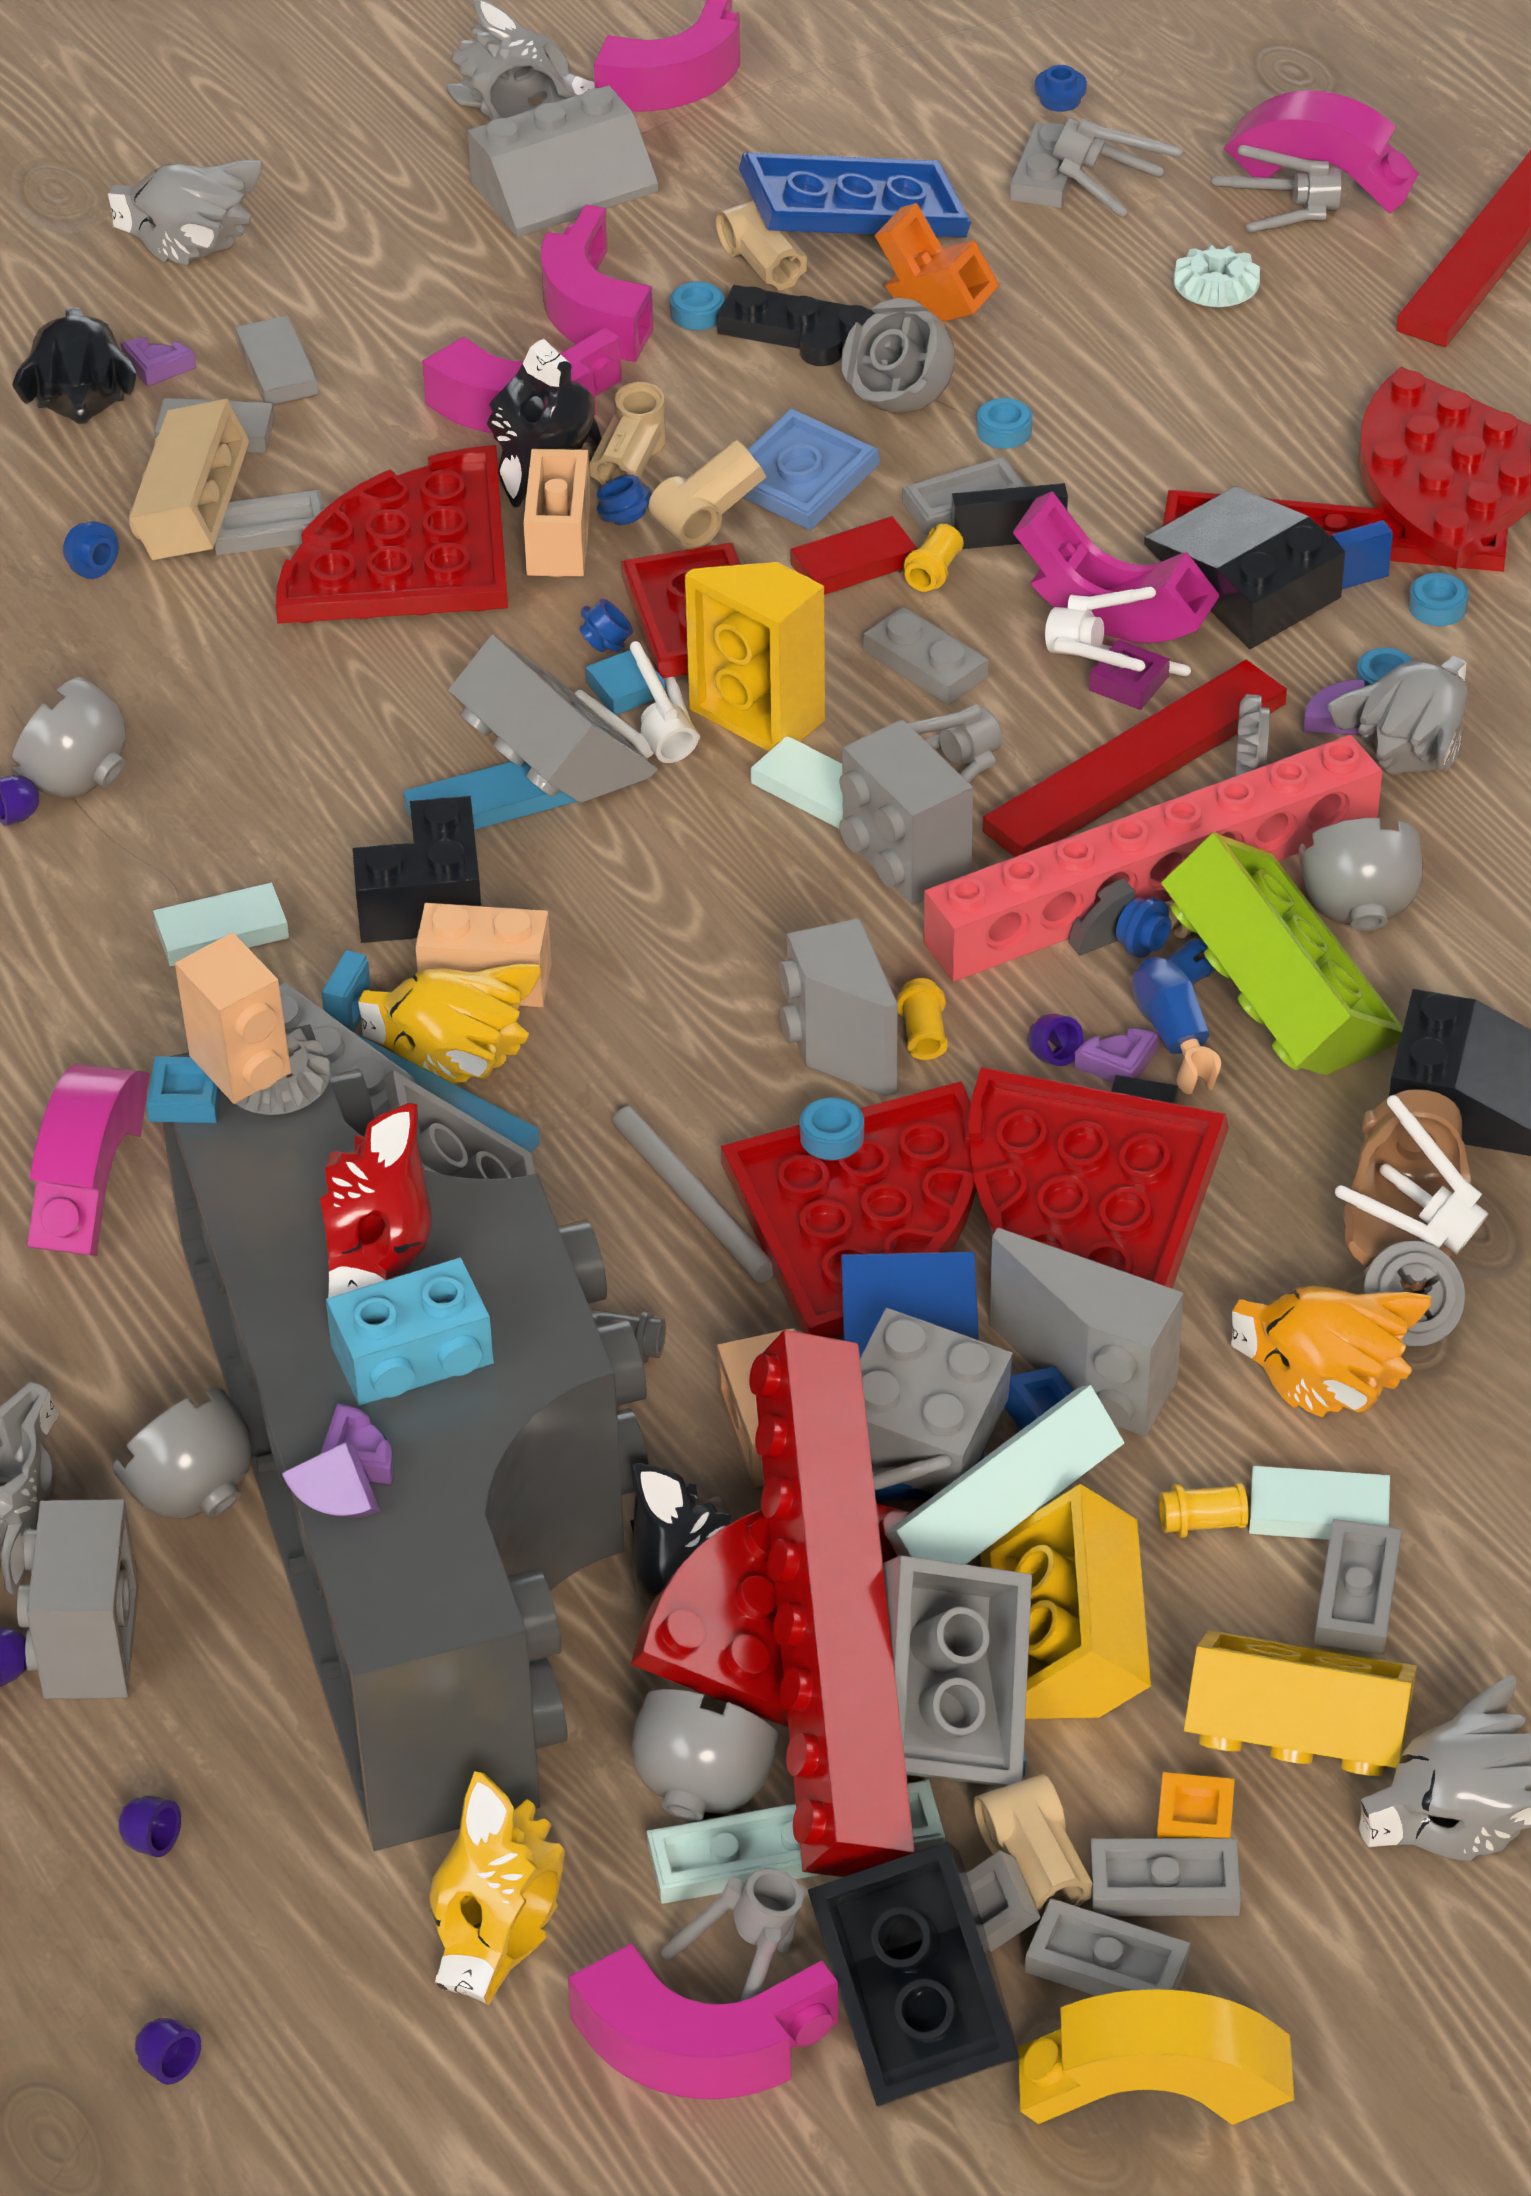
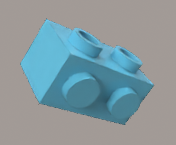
[326,1257,494,1406]

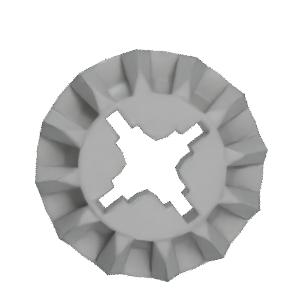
[1235,694,1270,776]
[235,1028,330,1115]
[1361,1241,1465,1348]

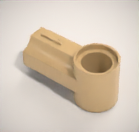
[715,200,807,291]
[590,382,666,486]
[648,440,766,549]
[973,1774,1093,1917]

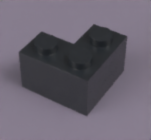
[352,796,481,943]

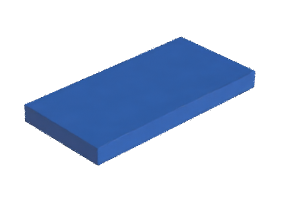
[739,152,971,237]
[842,1252,985,1500]

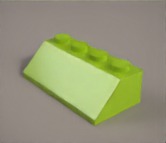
[1161,832,1403,1075]

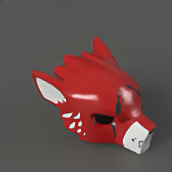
[319,1103,432,1298]

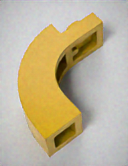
[1019,1989,1294,2125]

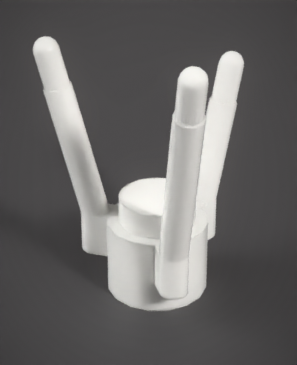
[1045,587,1191,676]
[575,641,700,763]
[1335,1095,1489,1255]

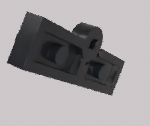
[717,285,875,366]

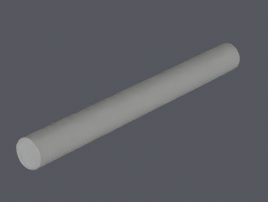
[613,1106,774,1283]

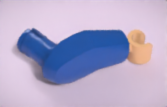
[1131,939,1221,1094]

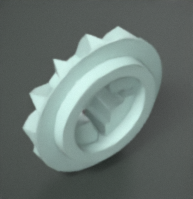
[1173,244,1260,307]

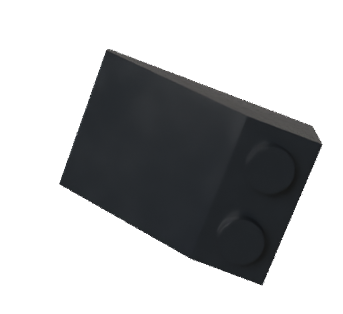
[1144,486,1345,649]
[1389,989,1531,1156]
[807,1841,1021,2107]

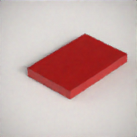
[621,543,741,679]

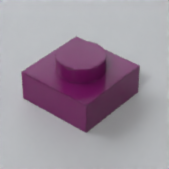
[1089,639,1170,710]

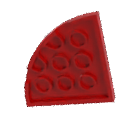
[1359,367,1531,570]
[276,445,508,624]
[968,1067,1229,1288]
[721,1081,976,1338]
[631,1504,910,1727]

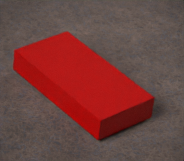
[790,516,918,595]

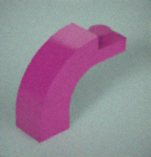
[594,0,741,112]
[1223,90,1419,214]
[541,204,653,362]
[422,328,622,433]
[1013,491,1220,643]
[27,1063,150,1256]
[568,1943,838,2099]

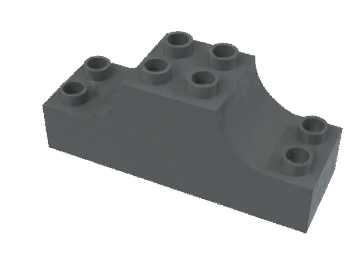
[153,1024,649,1851]

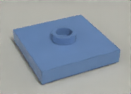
[742,408,880,531]

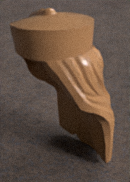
[1344,1090,1472,1291]

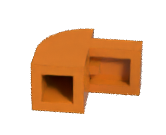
[874,203,1000,321]

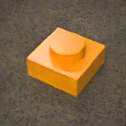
[1157,1772,1235,1839]

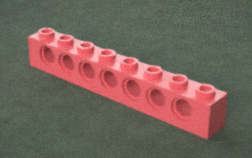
[924,734,1383,982]

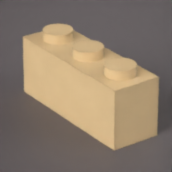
[129,398,250,560]

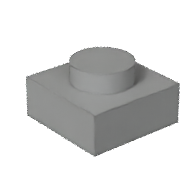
[966,1850,1041,1952]

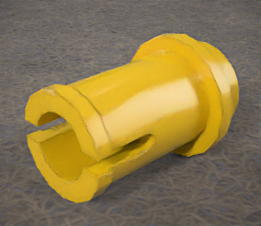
[904,524,964,592]
[896,978,948,1060]
[1158,1483,1248,1539]

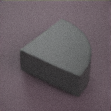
[1068,878,1135,956]

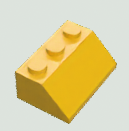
[685,562,825,752]
[980,1483,1151,1719]
[1184,1630,1417,1776]

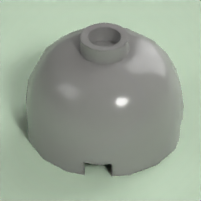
[842,297,955,414]
[12,676,126,798]
[1298,818,1423,931]
[113,1388,253,1519]
[631,1689,779,1821]

